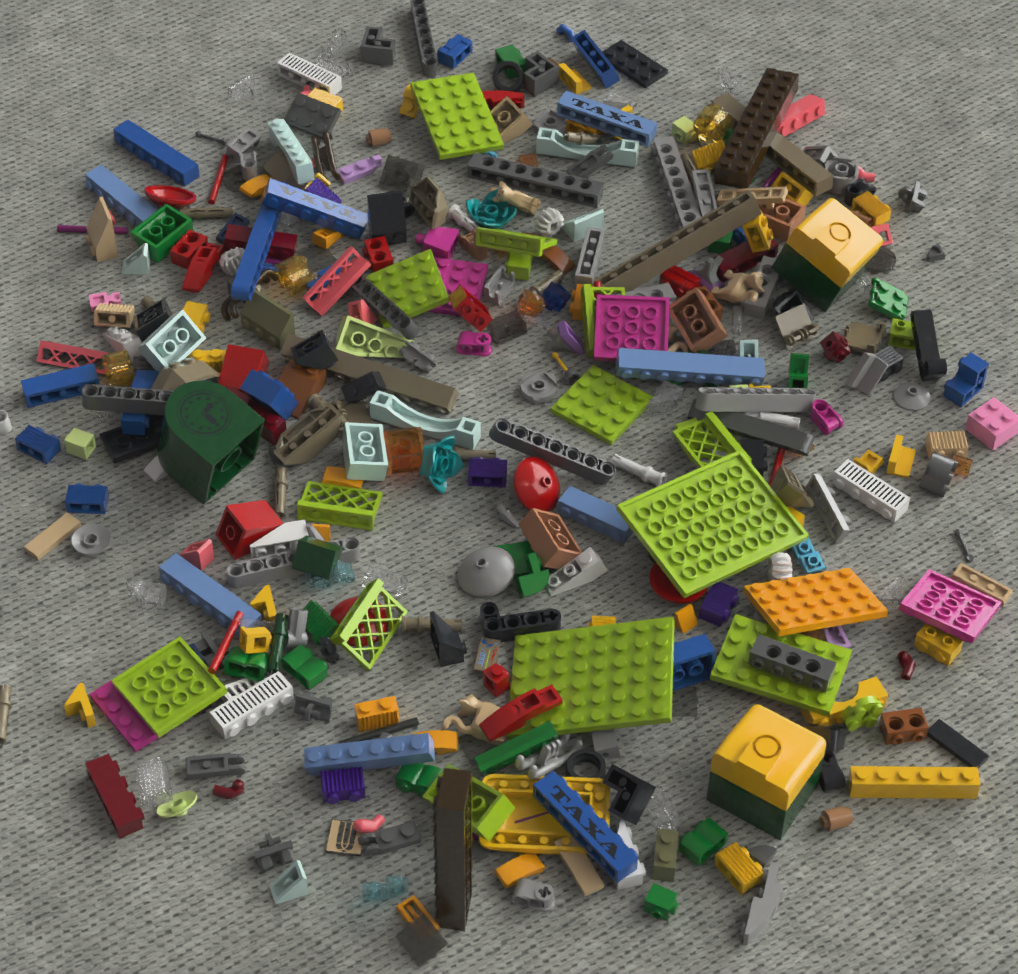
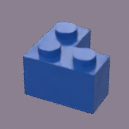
[943,352,989,407]

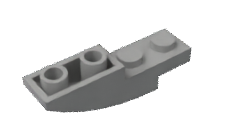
[740,862,784,946]

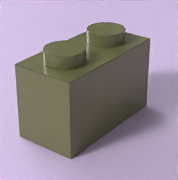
[652,829,679,882]

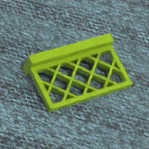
[475,227,557,257]
[580,284,625,357]
[672,411,752,468]
[297,481,383,531]
[330,578,408,671]

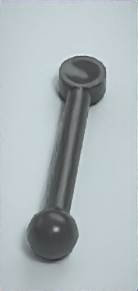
[195,131,227,145]
[954,529,974,562]

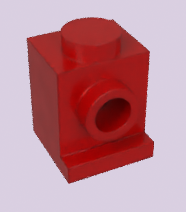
[483,663,511,698]

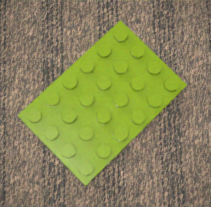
[410,72,504,160]
[710,614,853,717]

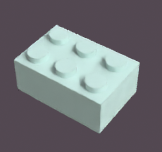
[137,310,206,373]
[341,422,388,481]

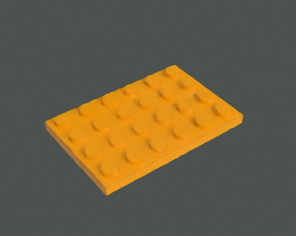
[743,568,888,636]

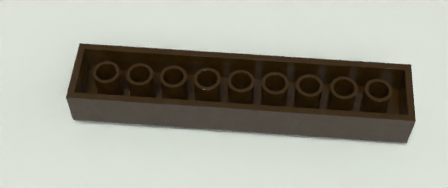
[714,68,799,189]
[432,768,472,931]

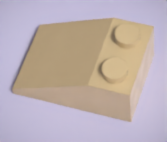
[490,96,533,143]
[85,196,118,262]

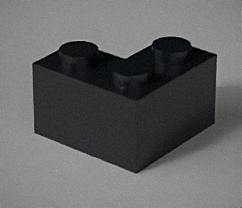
[602,764,656,825]

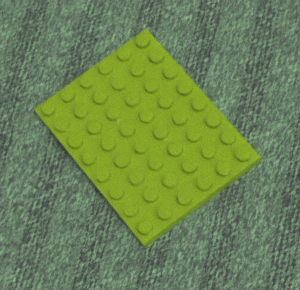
[616,450,809,598]
[507,617,675,740]

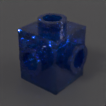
[539,281,572,312]

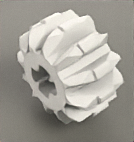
[534,207,564,238]
[219,247,245,276]
[767,552,793,581]

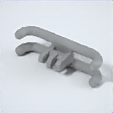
[515,734,583,780]

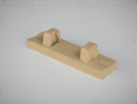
[716,187,788,209]

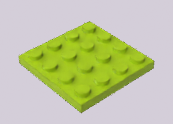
[365,249,450,329]
[550,365,654,446]
[111,636,228,738]

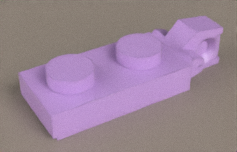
[338,155,383,184]

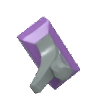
[689,255,725,291]
[545,320,585,355]

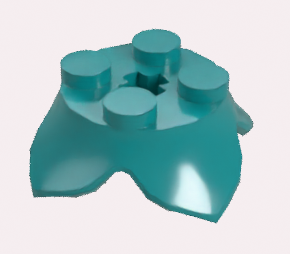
[466,189,517,230]
[419,436,465,494]

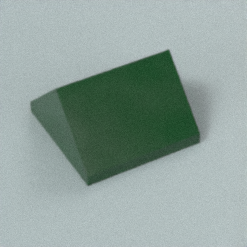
[292,535,343,580]

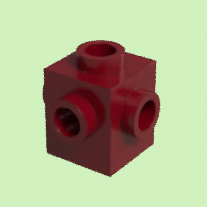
[820,331,852,364]

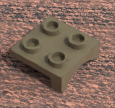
[844,321,886,354]

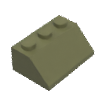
[240,289,295,350]

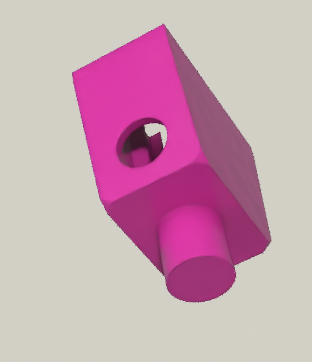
[416,227,459,259]

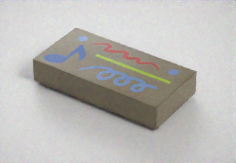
[473,637,501,675]

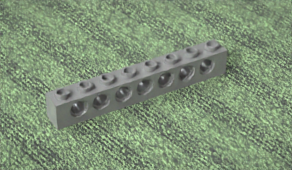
[651,136,701,230]

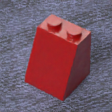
[218,344,270,397]
[215,500,284,560]

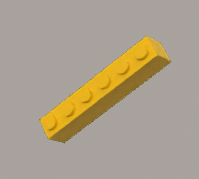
[848,766,980,799]

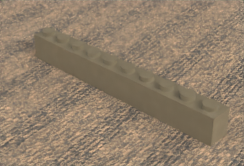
[712,93,833,196]
[595,190,762,295]
[280,333,459,414]

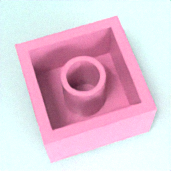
[965,397,1018,451]

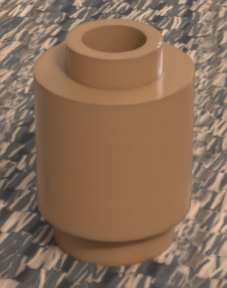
[366,128,391,147]
[819,806,853,832]

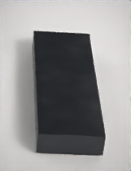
[927,719,989,769]

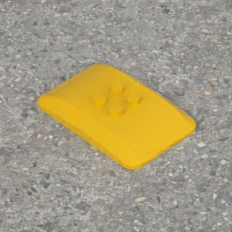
[479,774,610,854]

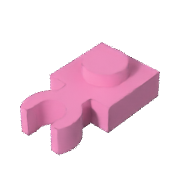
[89,292,121,312]

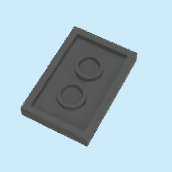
[284,92,342,139]

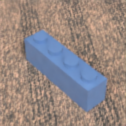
[558,486,633,544]

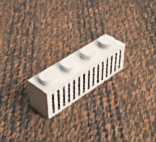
[277,53,342,95]
[832,459,910,523]
[209,671,294,740]

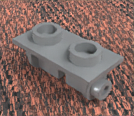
[399,340,436,373]

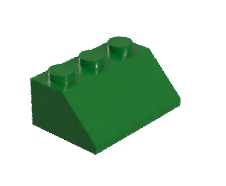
[130,204,193,263]

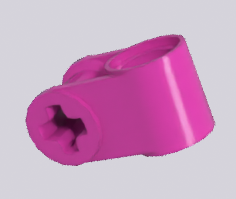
[456,331,492,357]
[810,399,843,435]

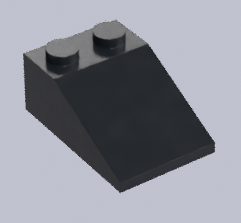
[367,190,407,245]
[134,298,173,342]

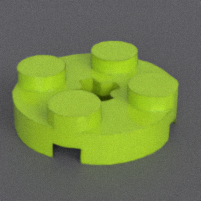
[842,696,884,731]

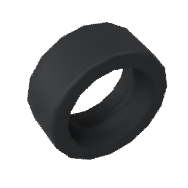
[493,61,524,92]
[566,749,606,779]

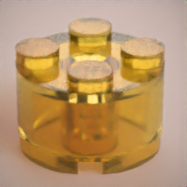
[693,104,732,143]
[275,255,315,296]
[101,349,135,387]

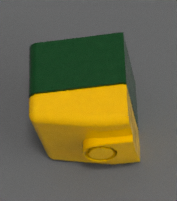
[771,198,883,312]
[706,704,826,840]

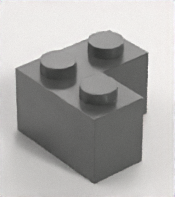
[360,26,396,65]
[524,51,559,96]

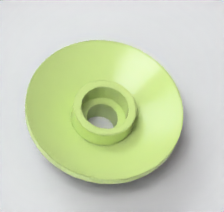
[157,791,197,818]

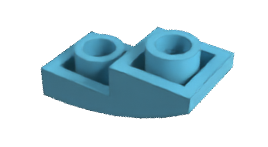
[791,538,825,574]

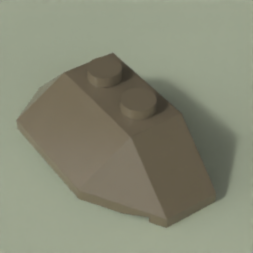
[263,150,315,190]
[408,177,449,229]
[151,357,220,391]
[273,404,343,465]
[770,465,814,507]

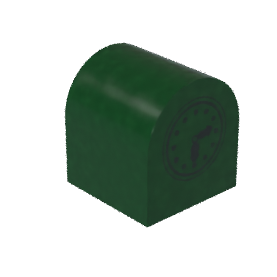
[157,381,265,504]

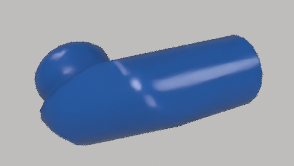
[556,24,575,43]

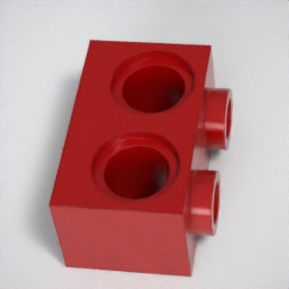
[170,229,208,269]
[362,236,394,273]

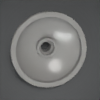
[457,546,515,598]

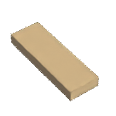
[24,512,81,561]
[951,563,1013,606]
[553,837,604,897]

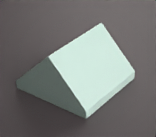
[561,209,604,242]

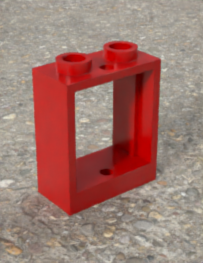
[449,284,493,332]

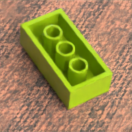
[422,763,516,842]

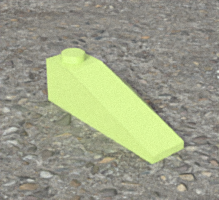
[335,315,414,358]

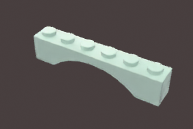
[268,119,315,185]
[536,127,639,167]
[369,390,481,450]

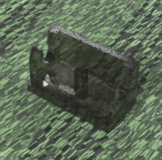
[486,310,528,346]

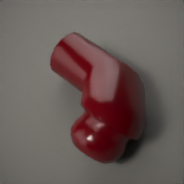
[897,651,916,681]
[212,779,245,799]

